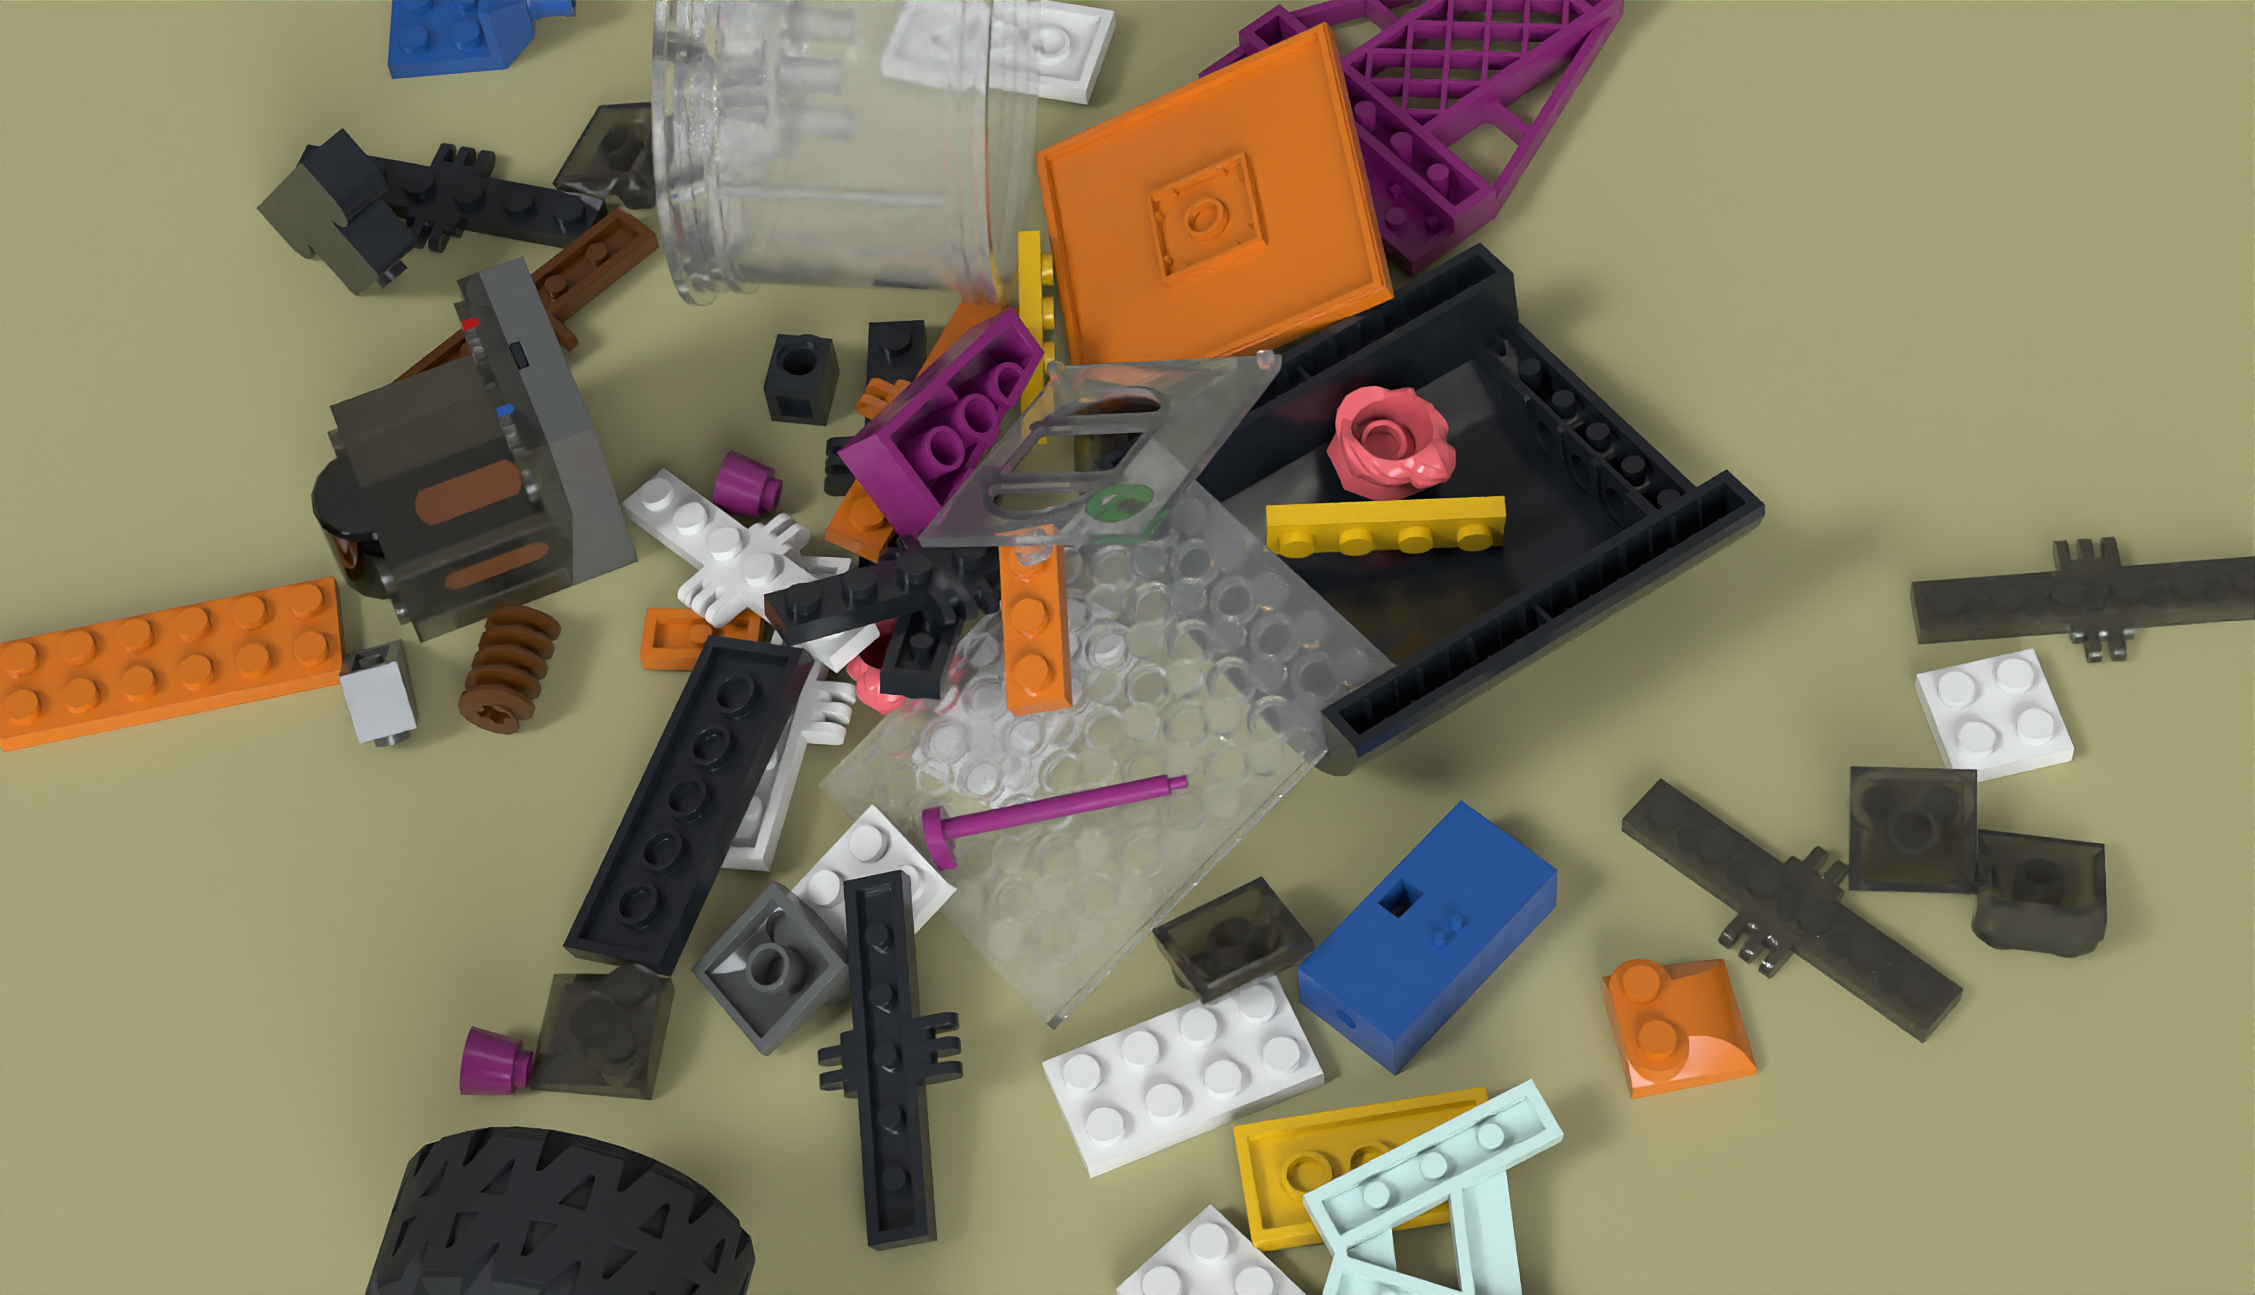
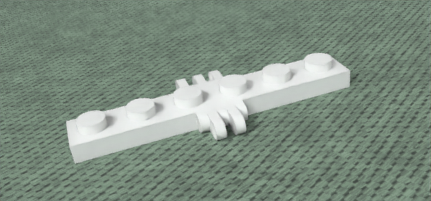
[621,468,880,673]
[721,555,857,872]

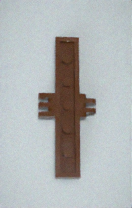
[368,205,659,444]

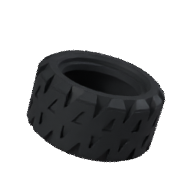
[365,1126,756,1295]

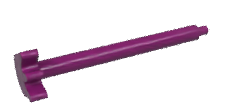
[922,774,1189,871]

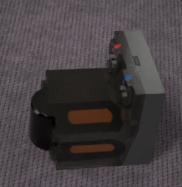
[311,256,638,643]

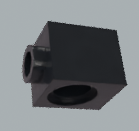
[763,334,840,426]

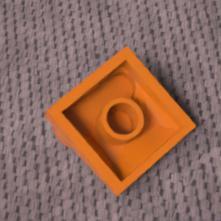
[1601,958,1757,1099]

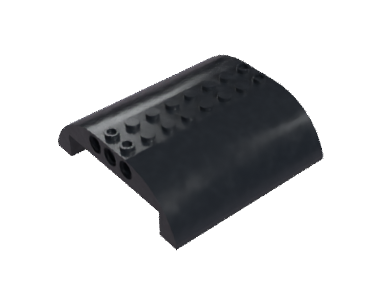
[1093,242,1765,777]

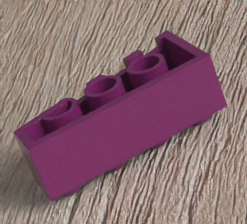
[837,307,1045,541]

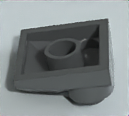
[691,881,851,1056]

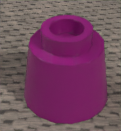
[712,450,783,518]
[460,1026,533,1095]

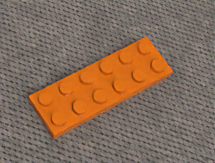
[0,576,346,752]

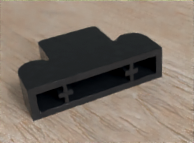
[256,128,419,296]

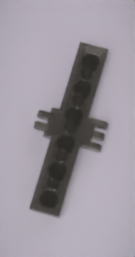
[1910,536,2255,663]
[1622,778,1963,1043]

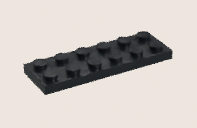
[563,635,815,977]

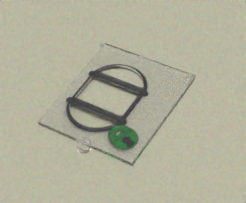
[918,350,1282,566]

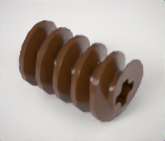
[458,604,562,735]

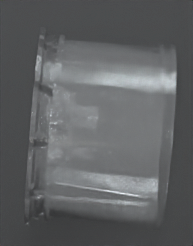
[651,0,1041,307]

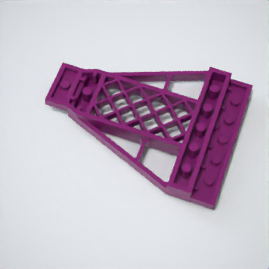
[1198,0,1624,276]

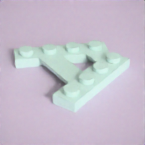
[1302,1078,1564,1295]

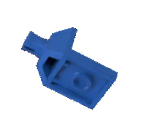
[388,0,576,79]

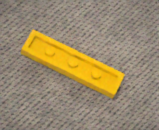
[1018,230,1057,445]
[1265,496,1506,558]

